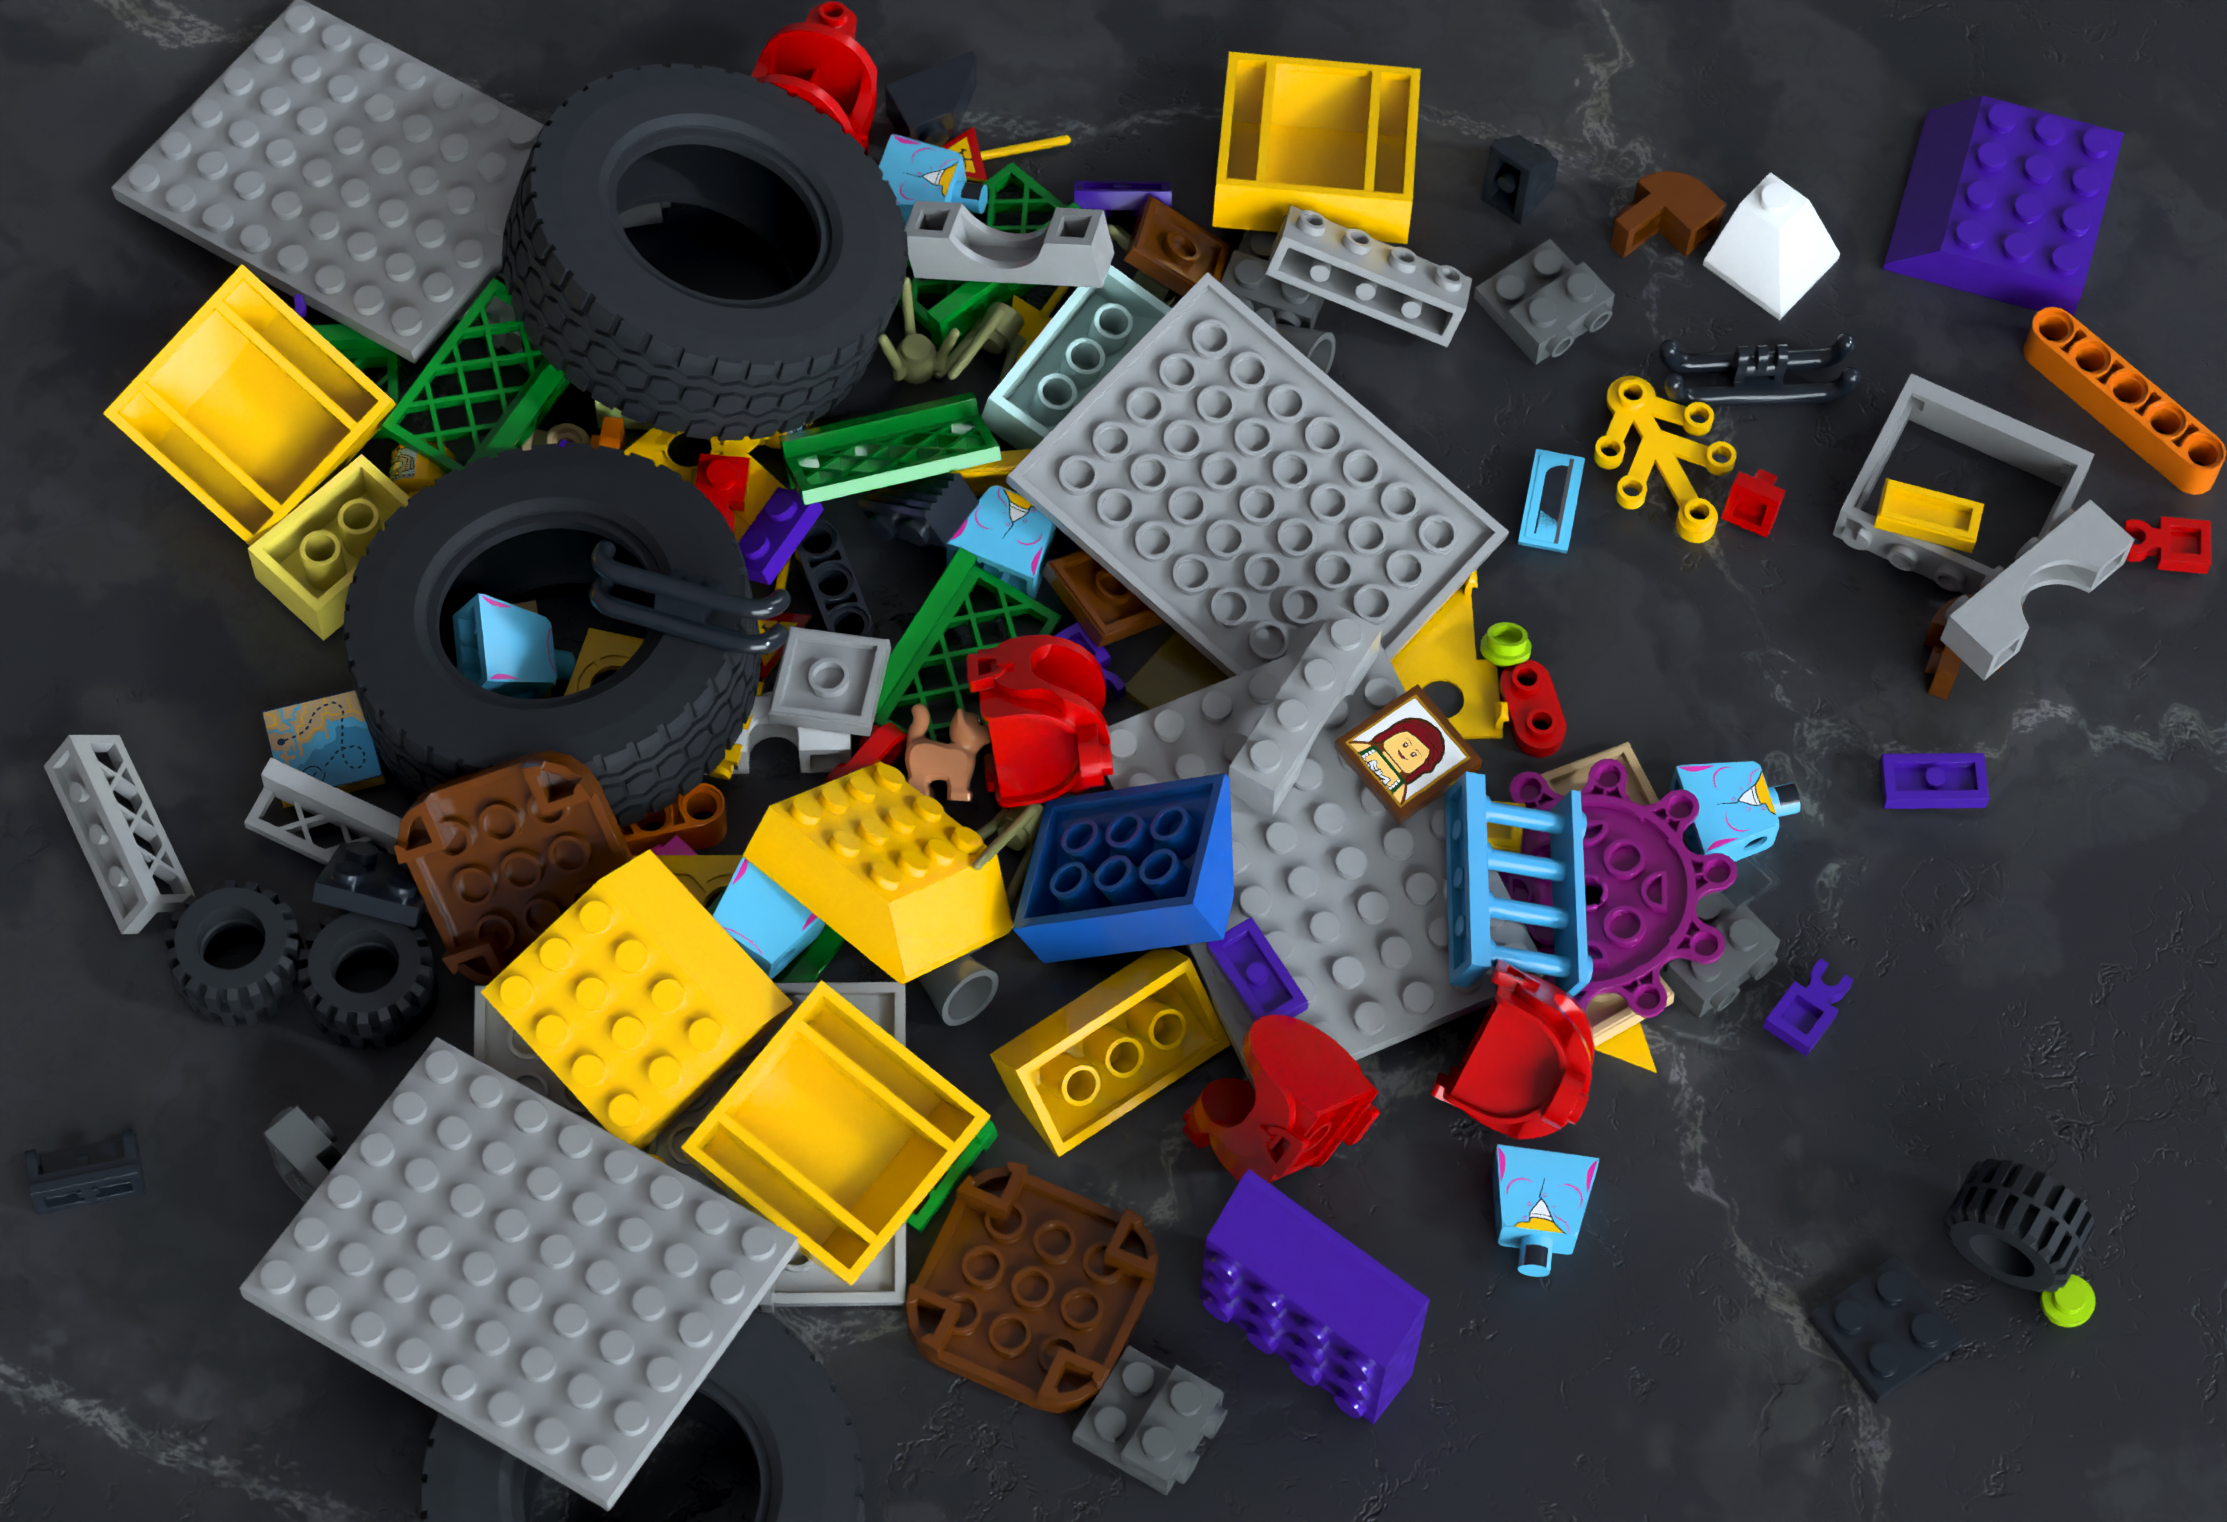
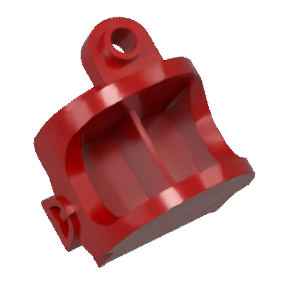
[751,1,877,157]
[967,635,1114,808]
[1430,959,1595,1139]
[1182,1014,1380,1184]

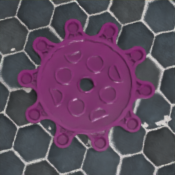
[1497,759,1737,1018]

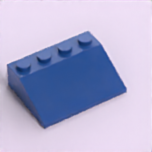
[1012,773,1234,963]

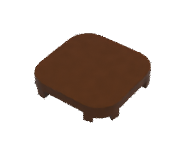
[394,751,633,985]
[906,1161,1159,1413]

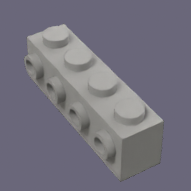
[1265,206,1472,347]

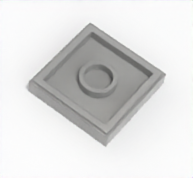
[767,626,891,737]

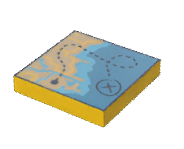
[261,689,385,808]

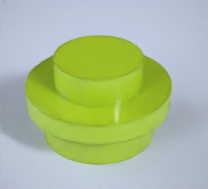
[1480,622,1532,668]
[2040,1274,2096,1327]

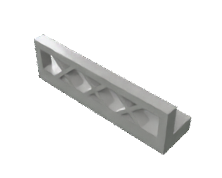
[44,735,197,934]
[244,758,430,914]

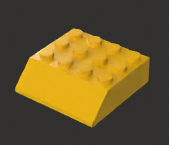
[1212,52,1421,244]
[103,264,397,546]
[742,761,1013,985]
[481,849,795,1151]
[681,980,991,1287]

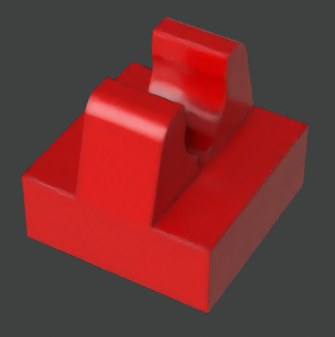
[1721,468,1786,538]

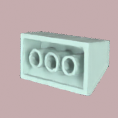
[981,265,1172,450]

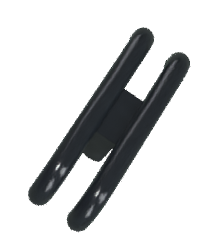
[1659,333,1860,406]
[589,540,791,655]

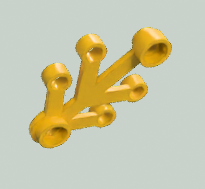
[1594,376,1736,543]

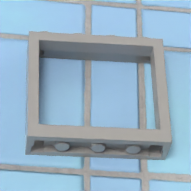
[1833,374,2094,606]

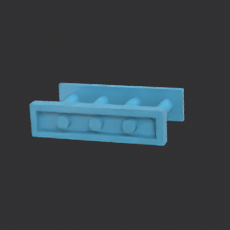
[1444,771,1593,997]

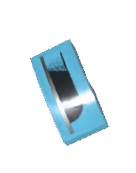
[1518,449,1585,554]

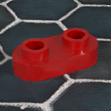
[1499,659,1566,758]
[824,722,907,784]

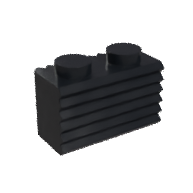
[859,472,979,548]

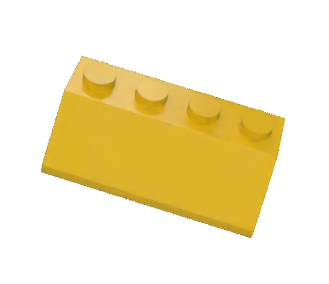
[990,947,1231,1157]

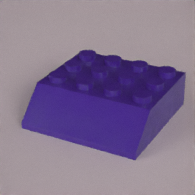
[1883,96,2124,316]
[1200,1169,1430,1425]

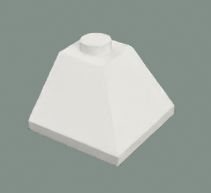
[1703,172,1840,320]

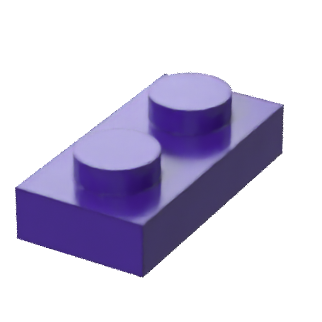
[1073,181,1172,217]
[738,487,824,585]
[1879,753,1989,809]
[1206,917,1308,1022]

